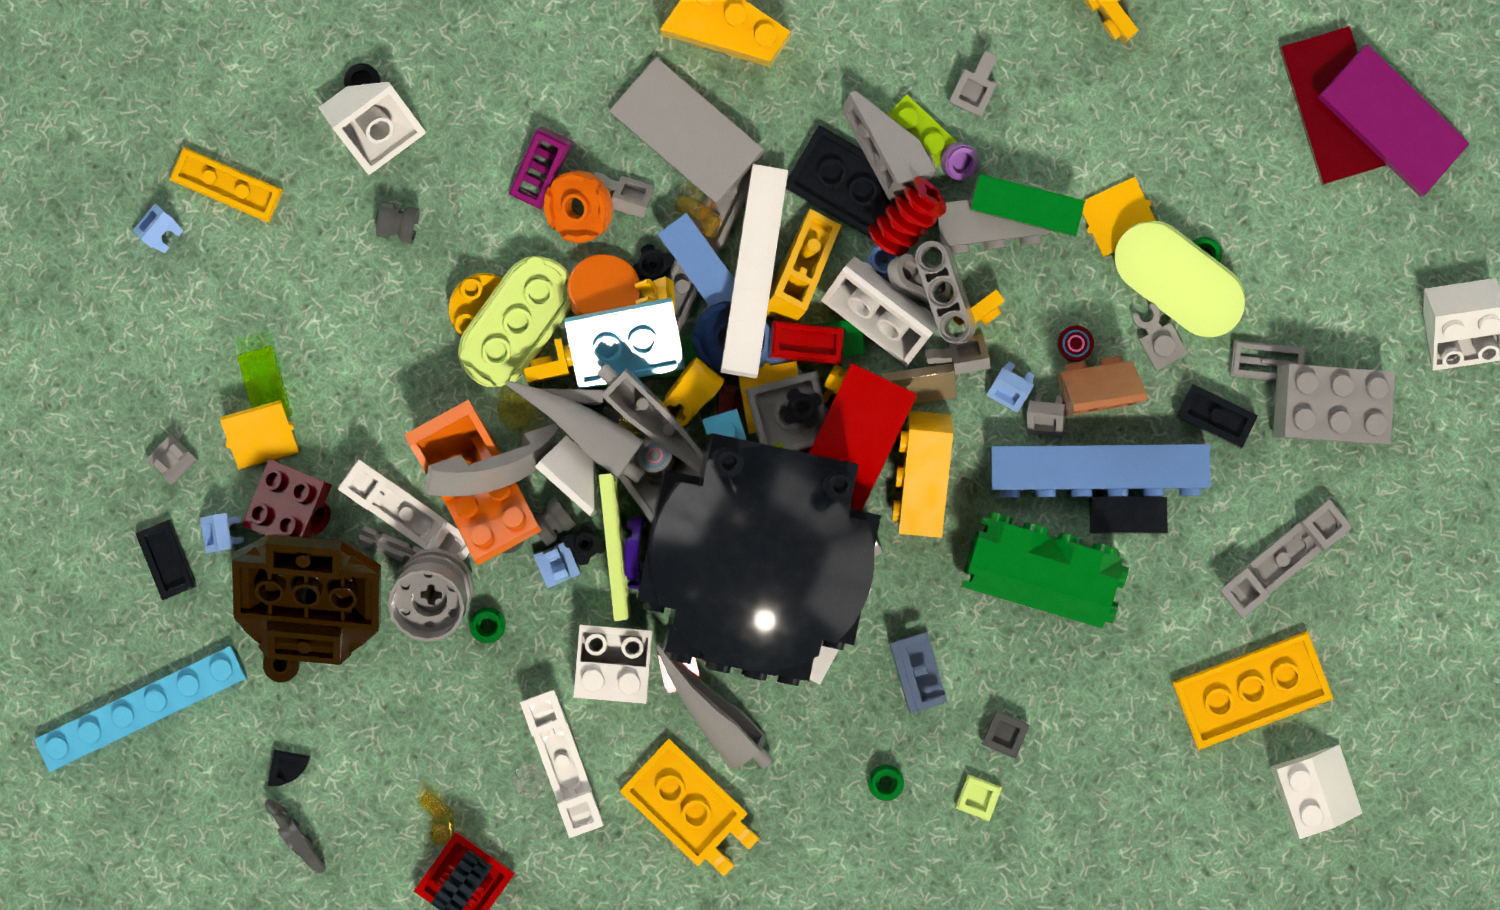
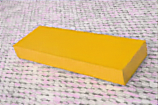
[169,147,284,223]

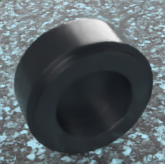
[344,63,381,87]

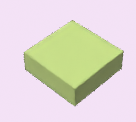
[955,774,1002,821]

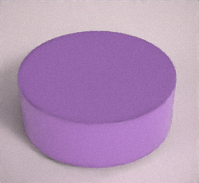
[940,142,979,180]

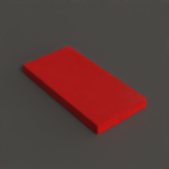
[809,363,918,511]

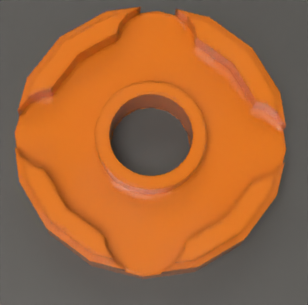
[543,170,613,243]

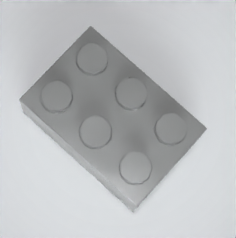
[1273,364,1395,446]

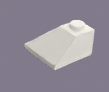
[318,82,426,175]
[535,435,598,516]

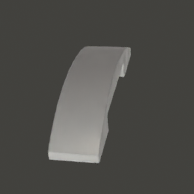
[424,423,558,497]
[1219,499,1353,619]

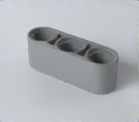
[915,241,976,343]

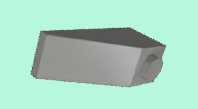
[841,91,936,200]

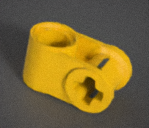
[663,357,725,427]

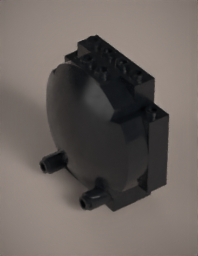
[636,433,881,686]

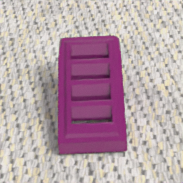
[509,127,574,210]

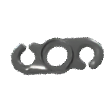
[265,799,326,873]

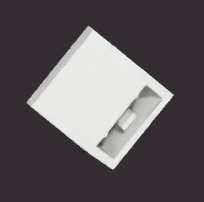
[1423,278,1500,371]
[573,625,653,704]

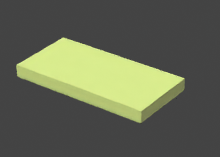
[599,473,631,621]

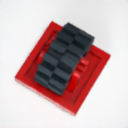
[413,831,516,910]

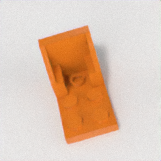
[404,399,542,566]

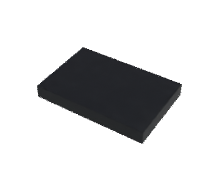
[786,125,897,240]

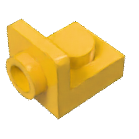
[523,338,574,384]

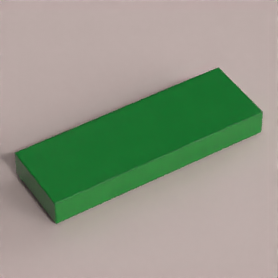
[970,174,1085,237]

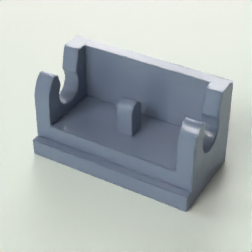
[889,632,947,713]

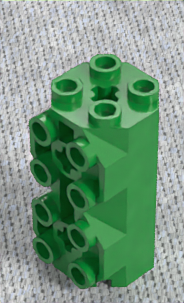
[960,512,1129,629]

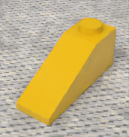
[767,209,841,323]

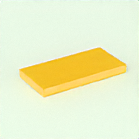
[1172,631,1334,750]

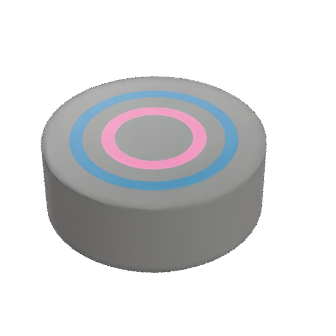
[637,439,676,477]

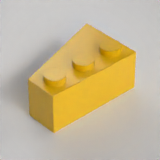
[660,0,791,67]
[892,410,953,538]

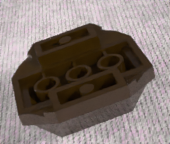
[232,534,381,665]

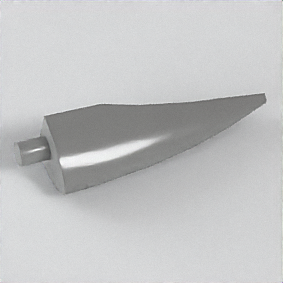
[597,363,704,473]
[506,381,646,483]
[656,643,773,769]

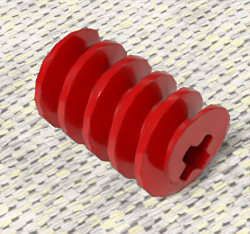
[869,176,947,256]

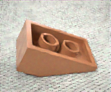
[1057,356,1148,416]

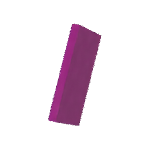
[1317,44,1470,197]

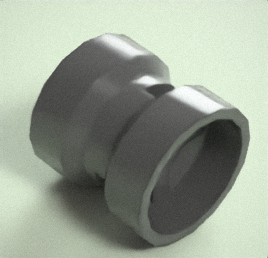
[376,201,420,244]
[533,497,577,547]

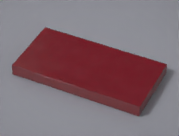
[1279,26,1387,185]

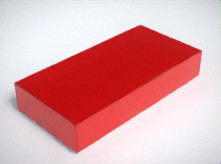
[768,321,844,365]

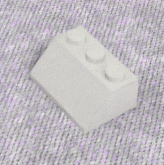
[821,256,937,367]

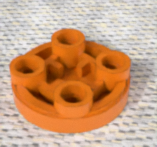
[568,254,640,316]

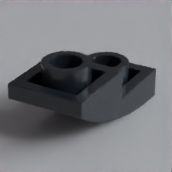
[1089,496,1168,535]

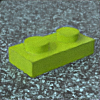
[887,94,957,169]

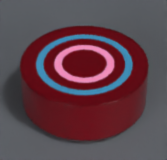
[1057,325,1094,362]

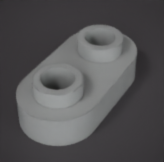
[887,254,951,305]

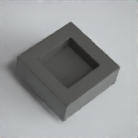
[981,710,1030,759]

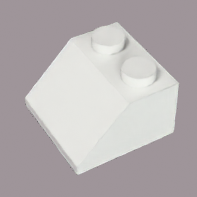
[1271,744,1362,839]

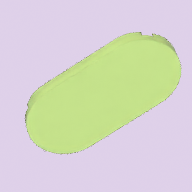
[1115,221,1246,337]
[458,256,571,387]

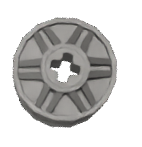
[388,548,474,642]

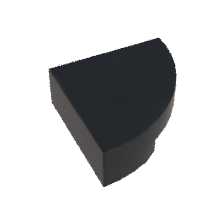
[268,749,311,786]

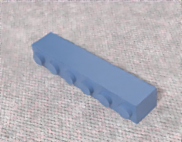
[989,444,1211,498]

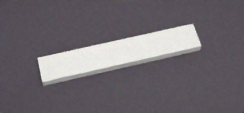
[720,164,788,378]

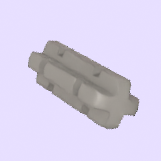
[358,526,424,562]

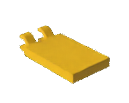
[619,738,760,876]

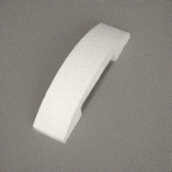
[337,459,470,561]
[520,689,604,838]

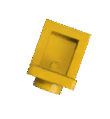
[947,289,1005,327]

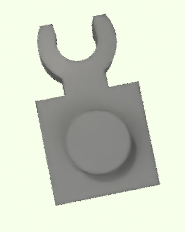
[1132,303,1188,372]

